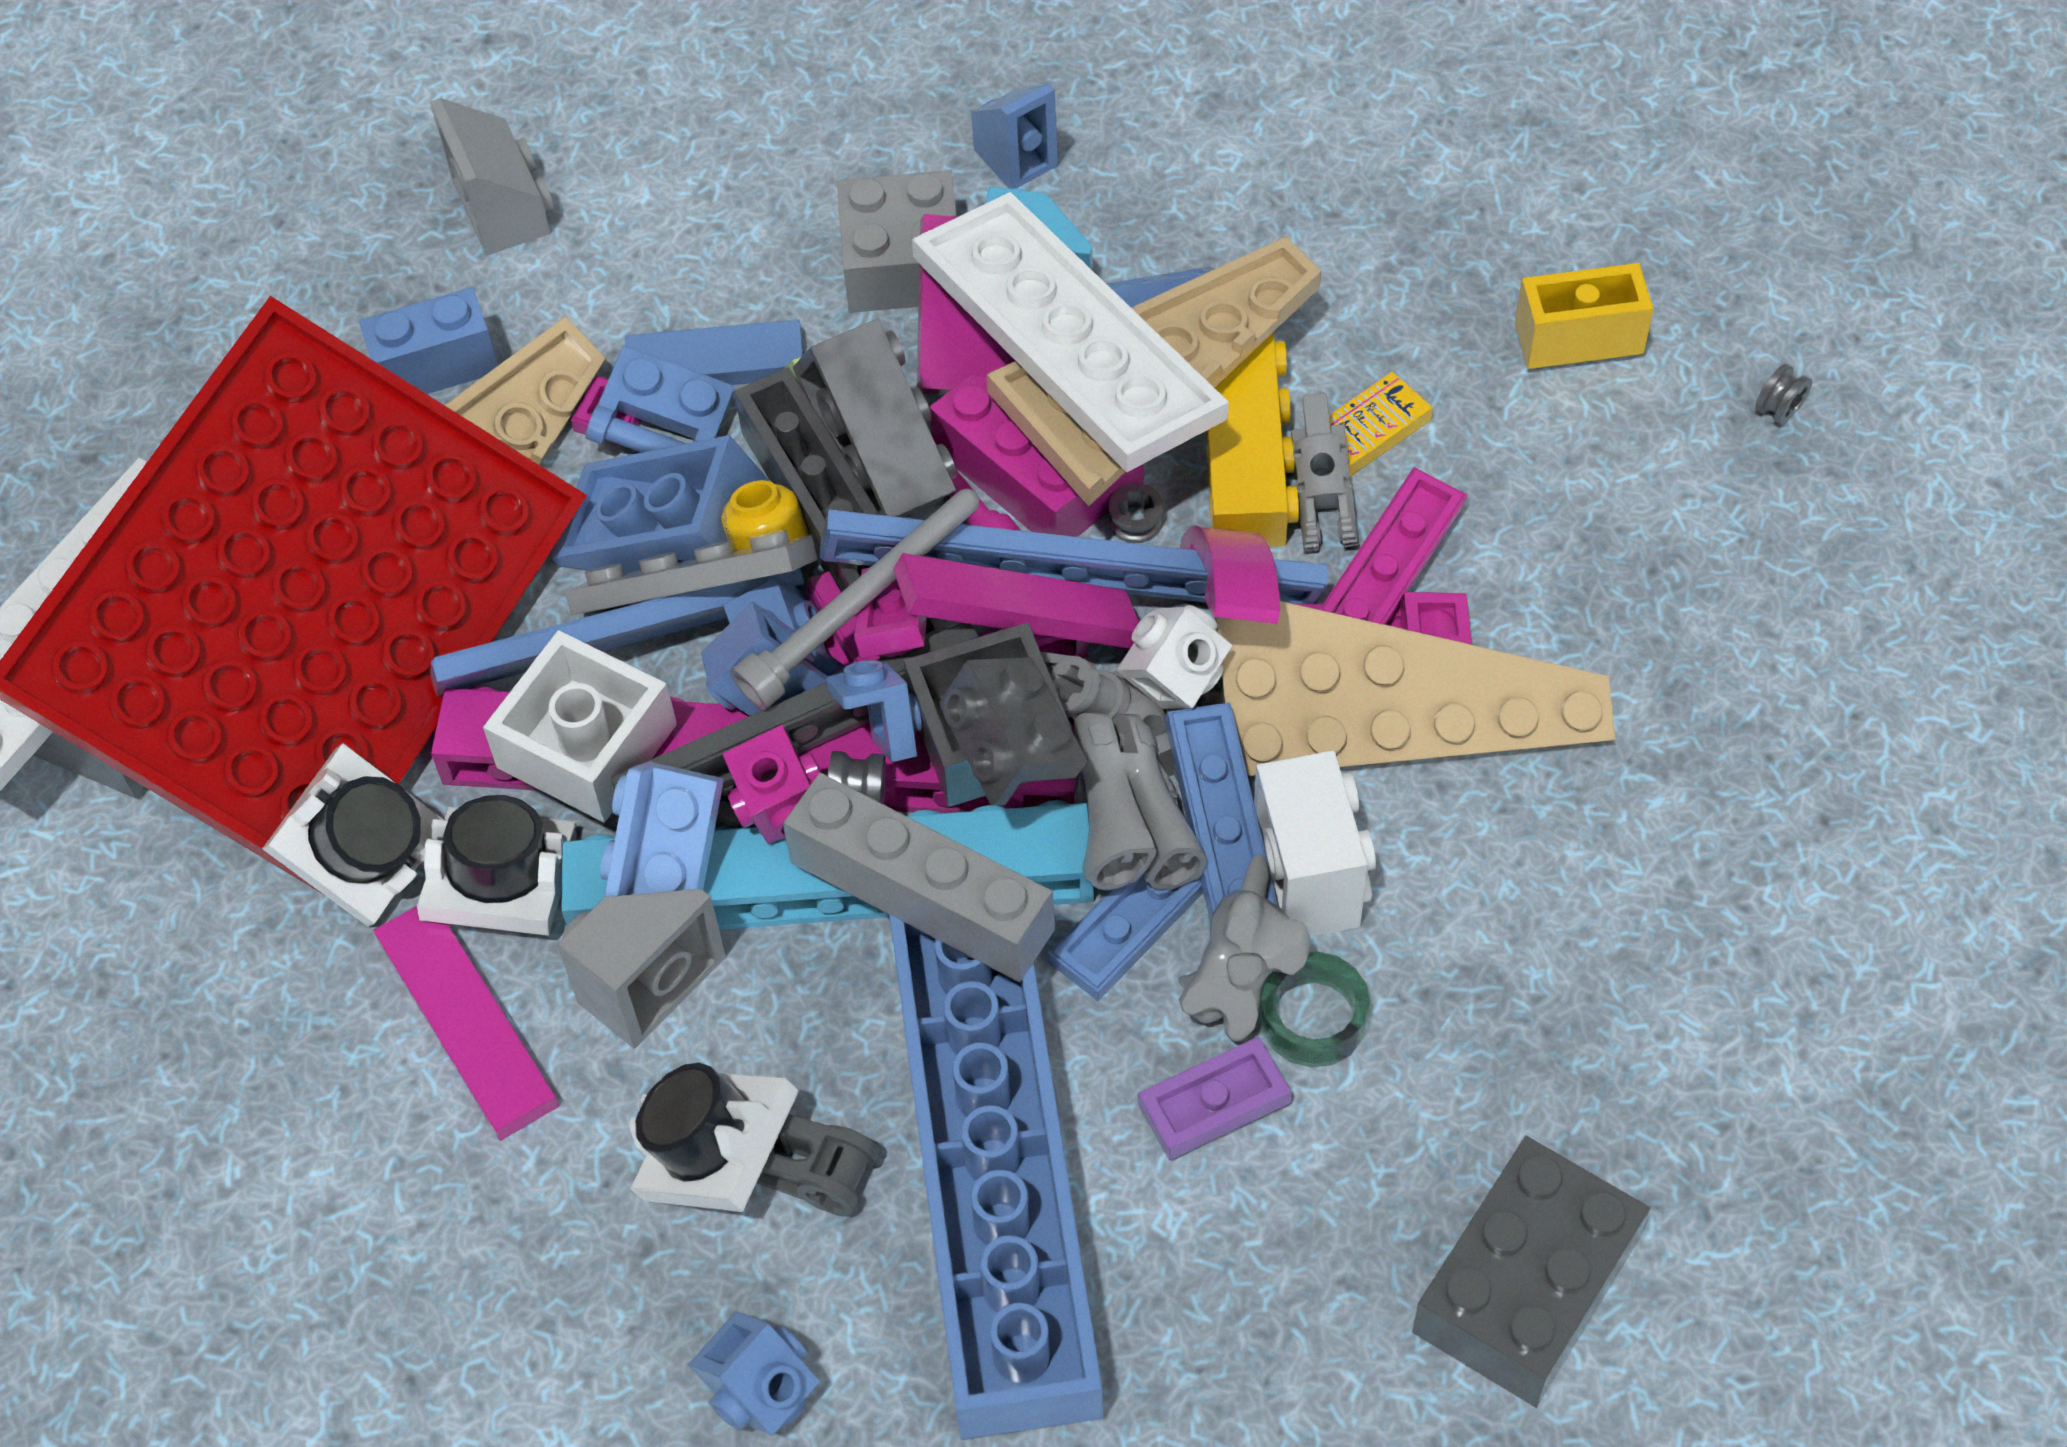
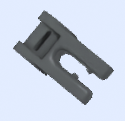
[756,1114,880,1217]

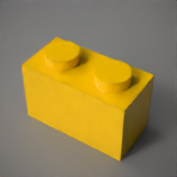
[1515,263,1654,369]

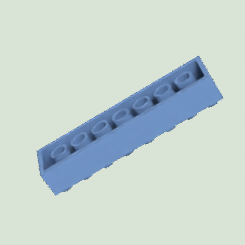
[889,914,1103,1440]

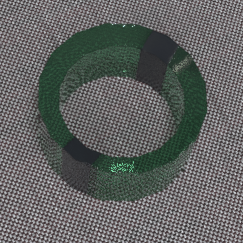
[1260,951,1370,1068]

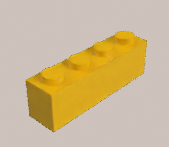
[1205,332,1299,547]

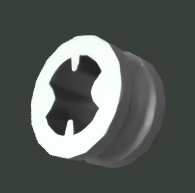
[1755,364,1813,425]
[1109,483,1163,543]

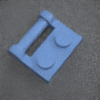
[585,345,735,453]

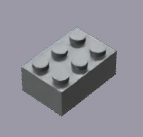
[1412,1135,1651,1408]

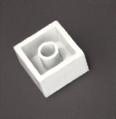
[483,630,677,823]
[1254,750,1376,936]

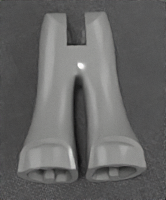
[1073,713,1207,890]

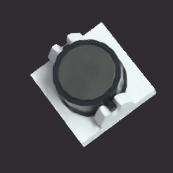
[262,743,444,927]
[417,795,577,936]
[628,1062,799,1212]

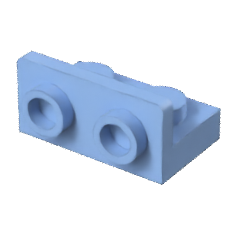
[600,761,724,897]

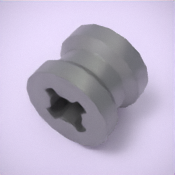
[828,751,886,805]

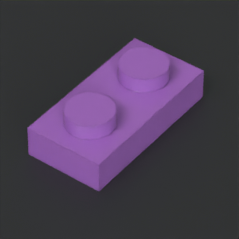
[1138,1036,1291,1160]

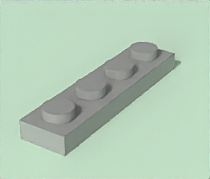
[565,529,818,615]

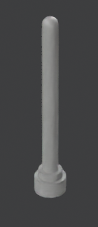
[730,489,979,710]

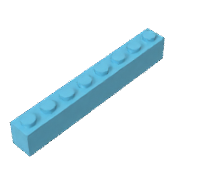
[562,800,1094,930]

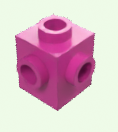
[722,724,822,844]

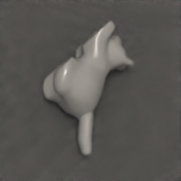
[1178,855,1310,1041]

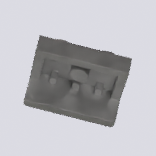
[940,657,1087,805]

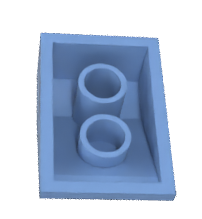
[551,435,769,573]

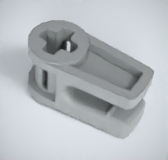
[1041,652,1130,721]

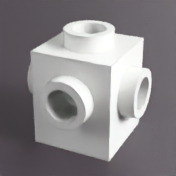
[1116,605,1233,709]

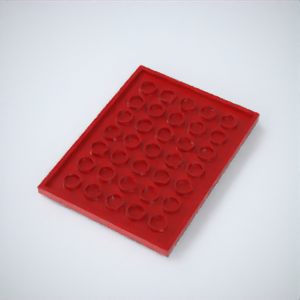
[0,296,587,895]

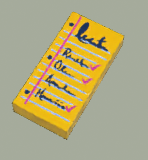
[1328,371,1433,477]

